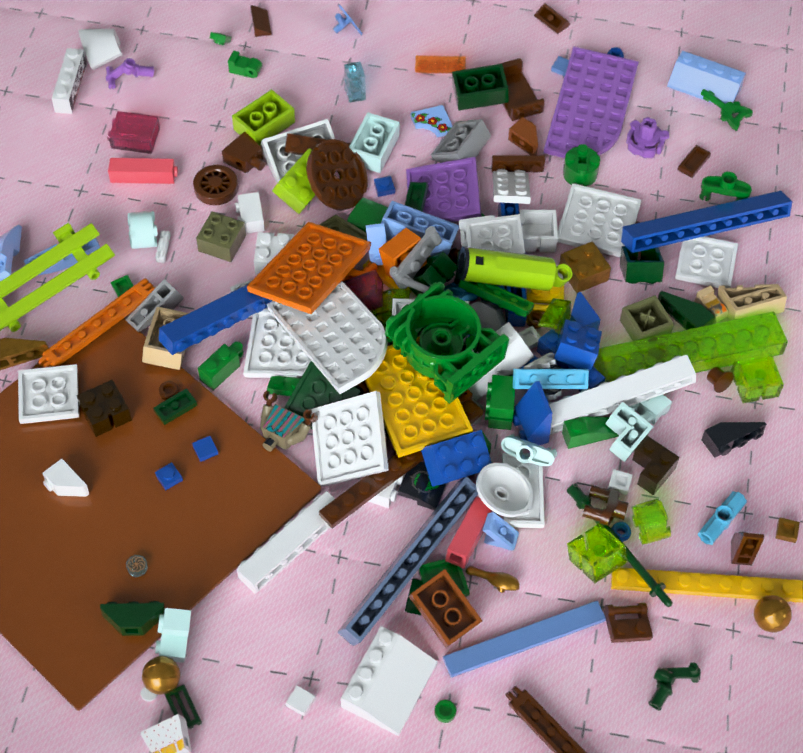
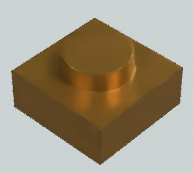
[775,517,800,543]

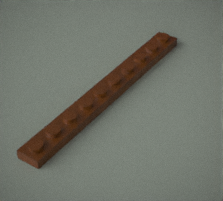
[319,398,483,528]

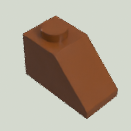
[508,117,538,155]

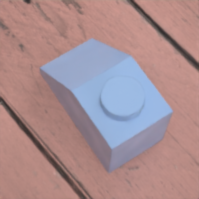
[366,223,387,265]

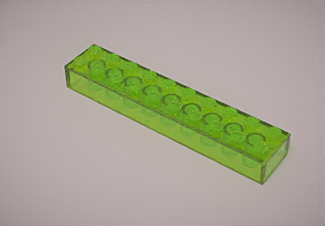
[594,312,788,383]

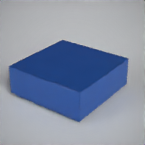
[192,436,218,462]

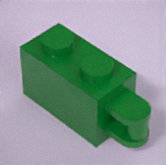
[198,342,244,391]

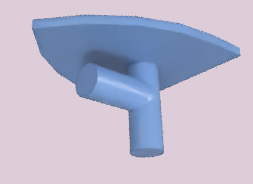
[333,4,363,35]

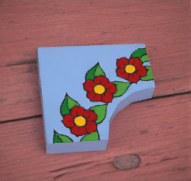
[410,105,452,137]

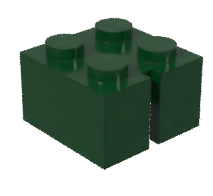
[620,246,664,284]
[408,252,457,296]

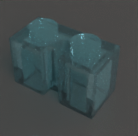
[344,62,366,103]

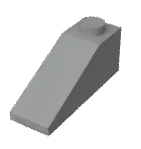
[126,279,184,332]

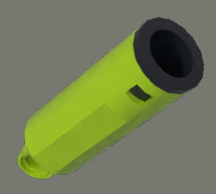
[457,247,573,291]

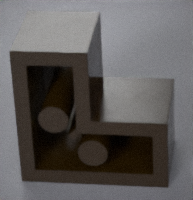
[632,435,680,496]

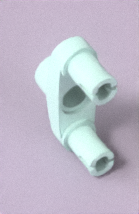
[501,434,557,466]

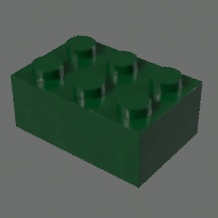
[452,64,509,111]

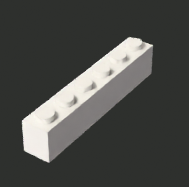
[237,491,335,594]

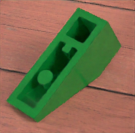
[562,417,619,449]

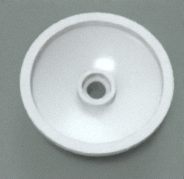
[476,463,533,517]

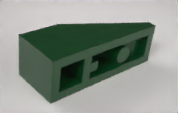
[658,291,715,339]

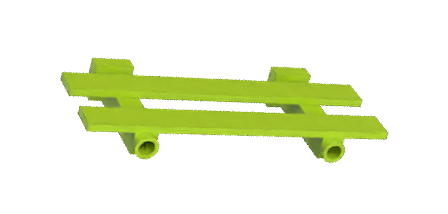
[0,223,115,332]

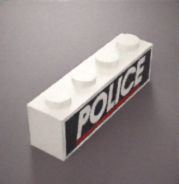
[52,48,87,114]

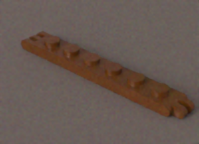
[505,686,586,753]

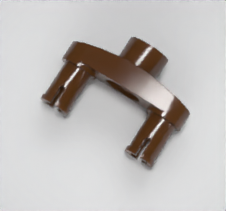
[582,485,629,526]

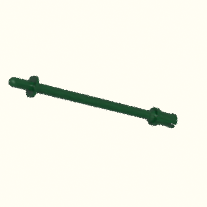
[567,483,673,607]

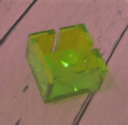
[730,353,784,403]
[567,523,627,583]

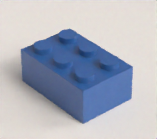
[421,430,492,487]

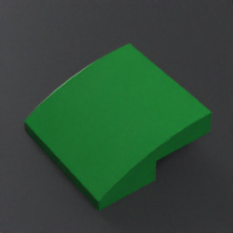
[347,198,388,232]

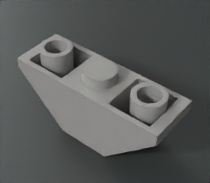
[470,300,506,332]

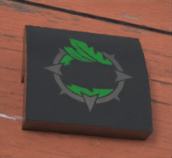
[398,462,448,510]

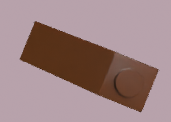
[731,532,764,566]

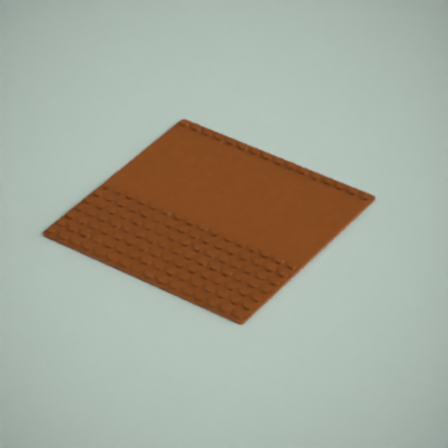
[0,318,321,711]

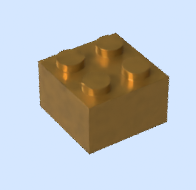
[559,241,611,293]

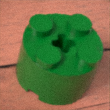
[563,144,600,187]

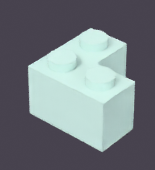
[606,402,654,462]
[155,608,191,663]

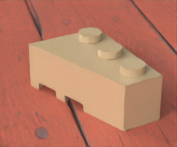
[717,284,787,326]

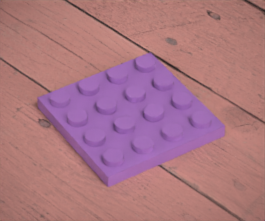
[406,157,481,222]

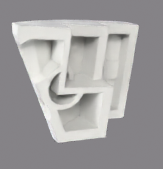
[79,29,123,70]

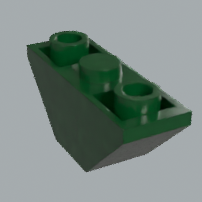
[100,601,165,636]

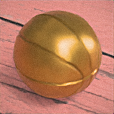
[754,595,792,632]
[142,656,180,695]

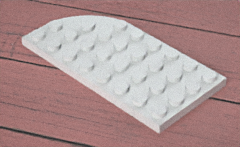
[266,281,387,394]

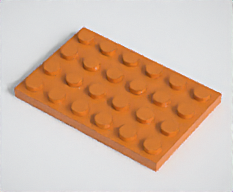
[247,222,371,314]

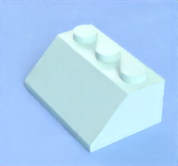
[349,112,400,173]

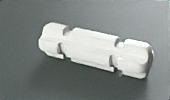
[155,230,171,263]

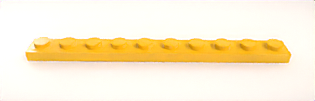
[611,567,803,603]

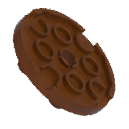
[306,139,368,210]

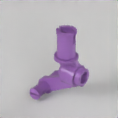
[106,58,154,89]

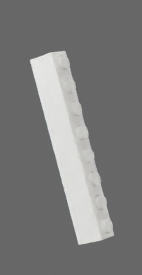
[548,355,696,435]

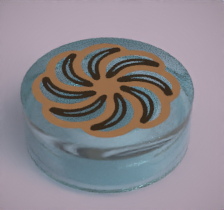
[126,555,148,577]

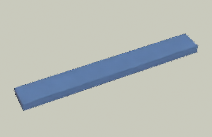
[443,601,606,678]

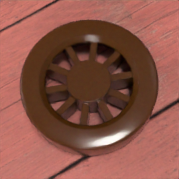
[193,165,238,205]

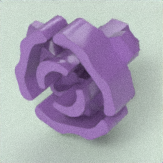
[626,117,669,158]

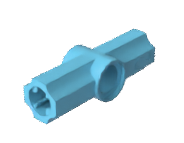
[698,491,747,545]

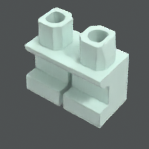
[629,394,672,425]

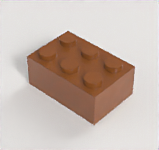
[409,569,482,648]

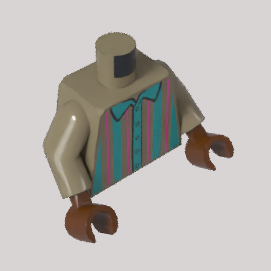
[260,391,318,452]

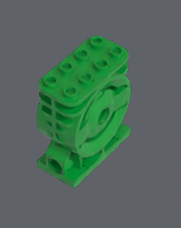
[385,282,509,404]

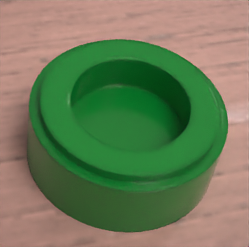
[434,700,456,723]

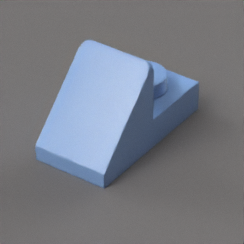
[483,512,519,550]

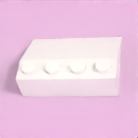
[260,119,335,183]
[341,626,438,736]

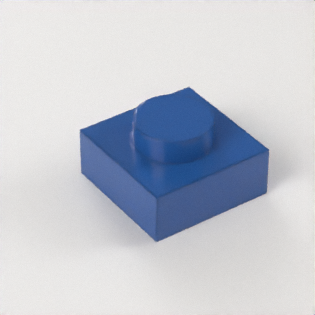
[374,176,395,197]
[155,463,183,490]

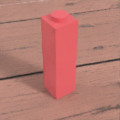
[108,158,178,184]
[445,497,493,569]

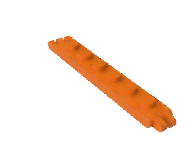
[38,278,156,368]

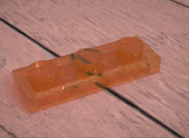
[415,55,466,73]

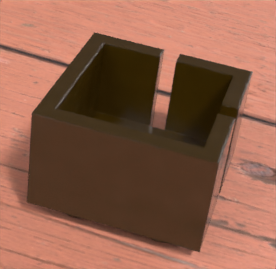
[76,379,132,437]

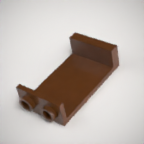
[500,58,545,121]

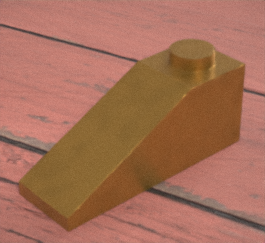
[0,338,49,370]

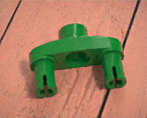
[699,171,752,201]

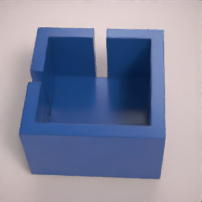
[554,319,602,372]

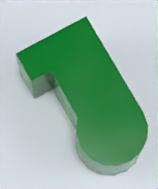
[228,50,262,78]

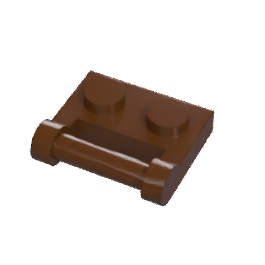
[604,603,653,643]

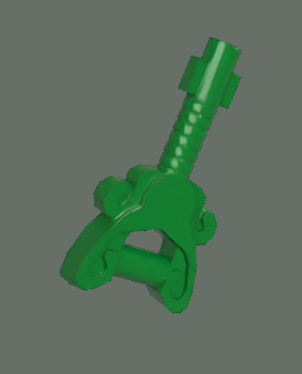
[700,89,753,131]

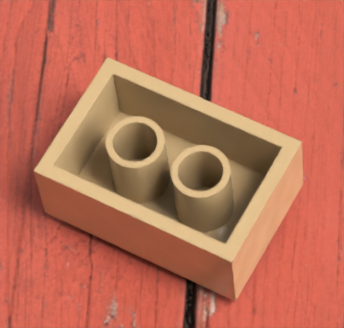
[142,307,188,370]

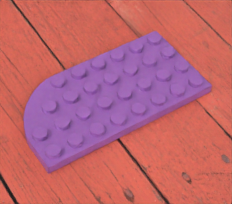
[543,46,639,158]

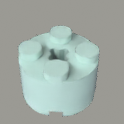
[128,211,157,249]

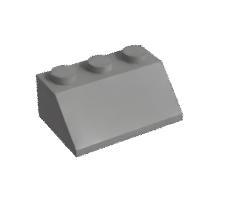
[431,119,491,163]

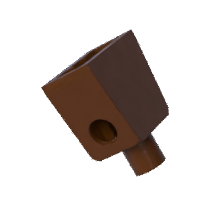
[222,131,266,173]

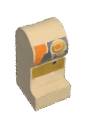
[694,285,728,324]

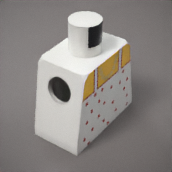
[140,714,191,753]

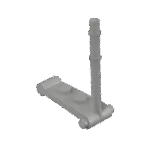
[389,226,442,293]

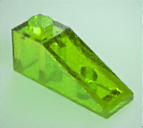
[538,298,571,329]

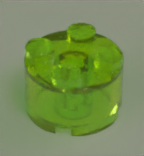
[632,498,671,545]

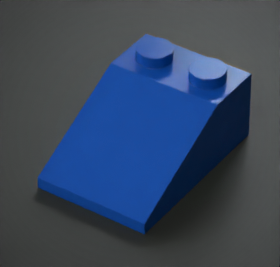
[512,381,553,449]

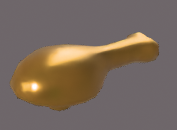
[465,566,520,593]

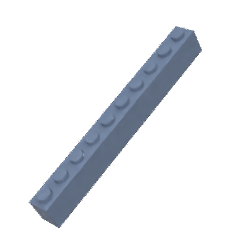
[338,476,478,646]

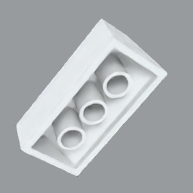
[468,322,534,401]

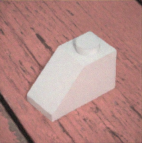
[42,459,89,496]

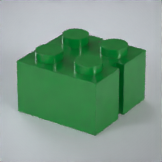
[485,375,515,430]

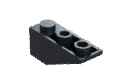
[701,422,767,458]

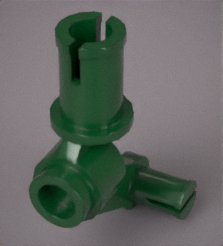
[649,662,701,711]

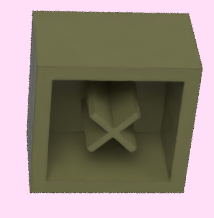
[196,212,246,262]
[620,295,674,349]

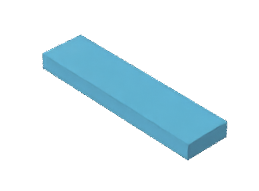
[513,369,589,389]

